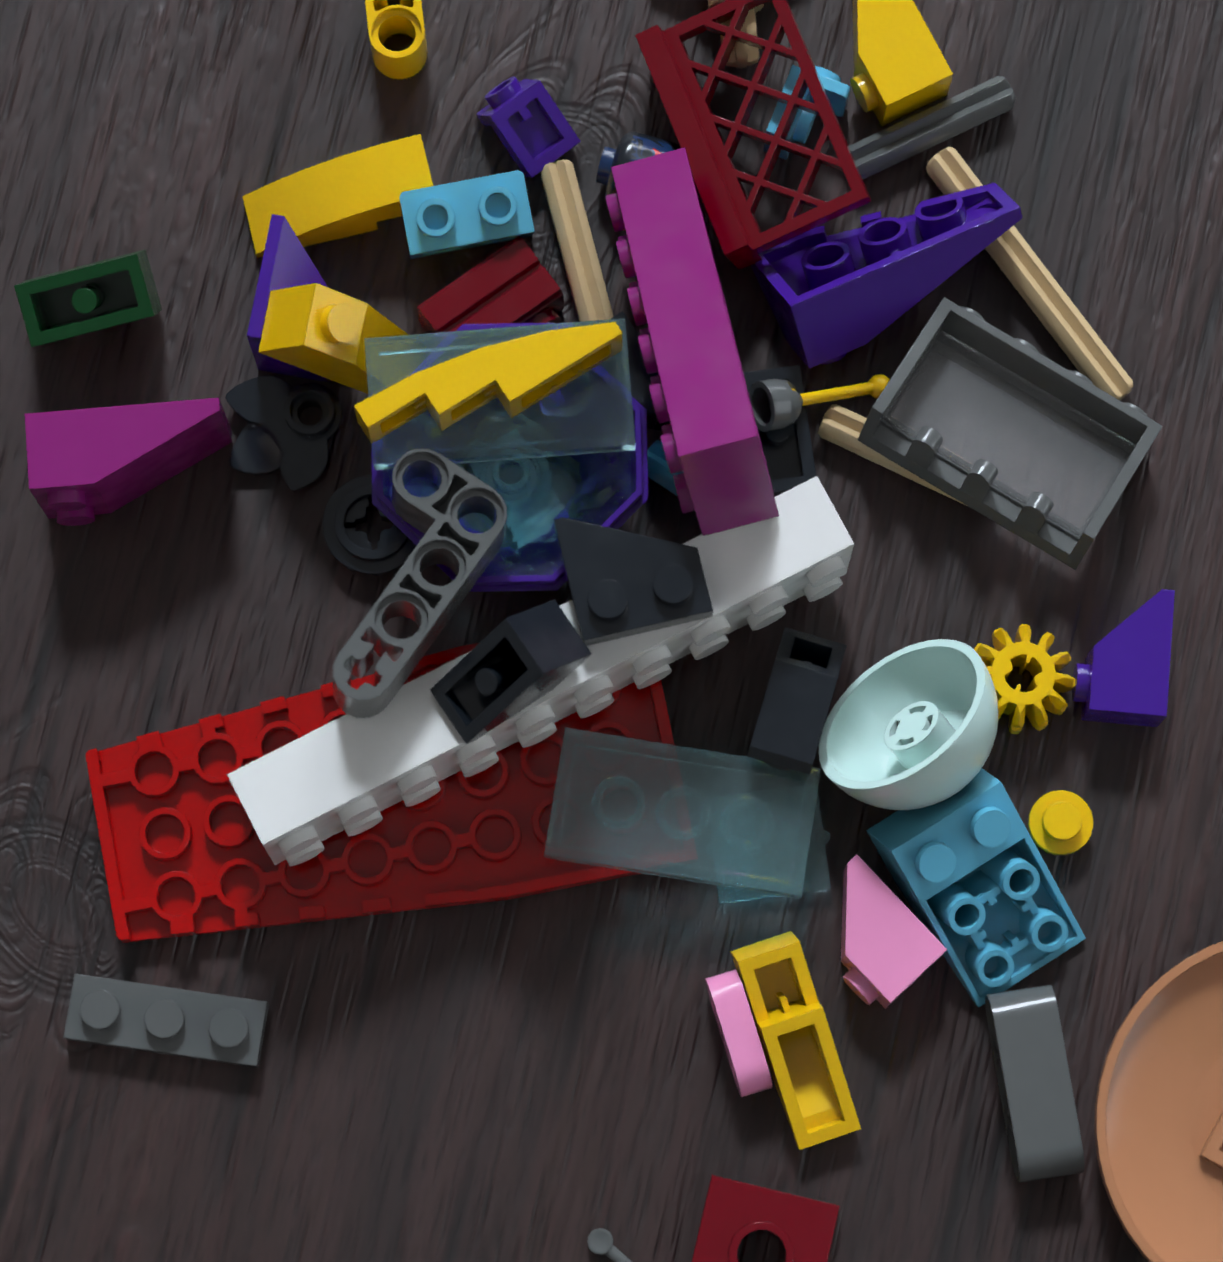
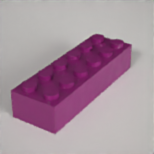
[605,147,779,536]

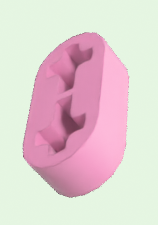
[705,969,773,1097]

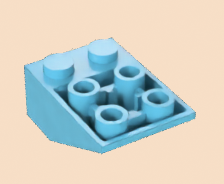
[866,768,1086,1007]

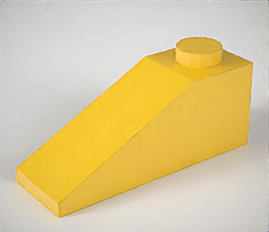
[850,0,953,126]
[258,283,427,396]

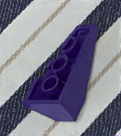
[750,183,1023,369]

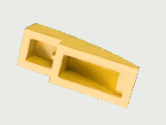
[242,134,433,258]
[730,931,861,1150]

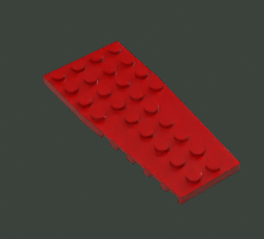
[85,643,698,943]

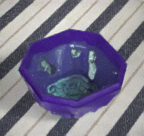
[372,323,648,592]

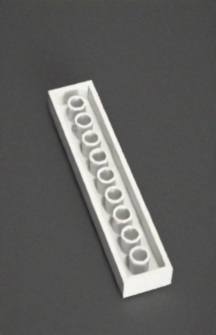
[227,476,854,866]

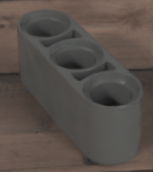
[985,985,1084,1183]

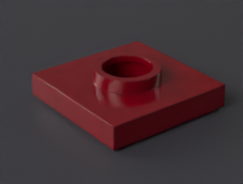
[691,1175,840,1262]

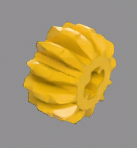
[974,624,1075,734]

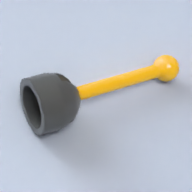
[749,374,890,432]

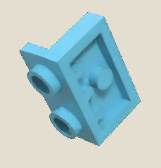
[399,170,535,259]

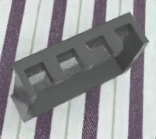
[857,297,1163,570]

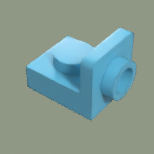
[764,65,851,160]

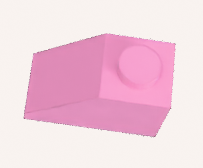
[841,854,947,1009]

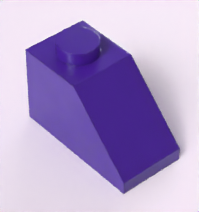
[1072,589,1175,727]

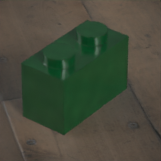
[14,249,162,347]

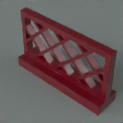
[635,0,871,270]

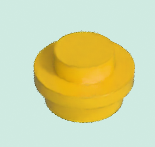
[1028,790,1093,855]

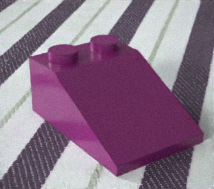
[25,398,232,526]

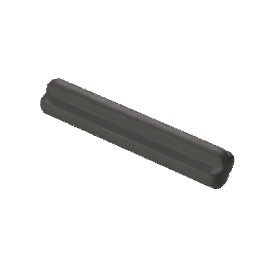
[849,76,1016,180]

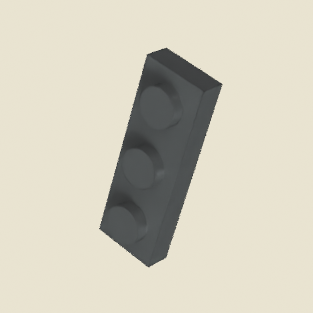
[63,973,269,1068]

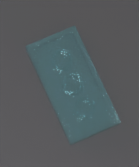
[364,318,636,470]
[544,727,821,899]

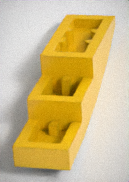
[354,322,622,444]

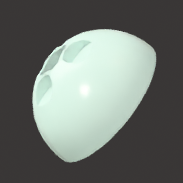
[818,639,998,810]

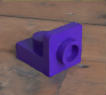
[476,76,581,178]

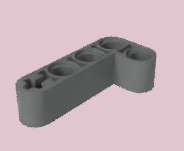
[333,449,507,718]

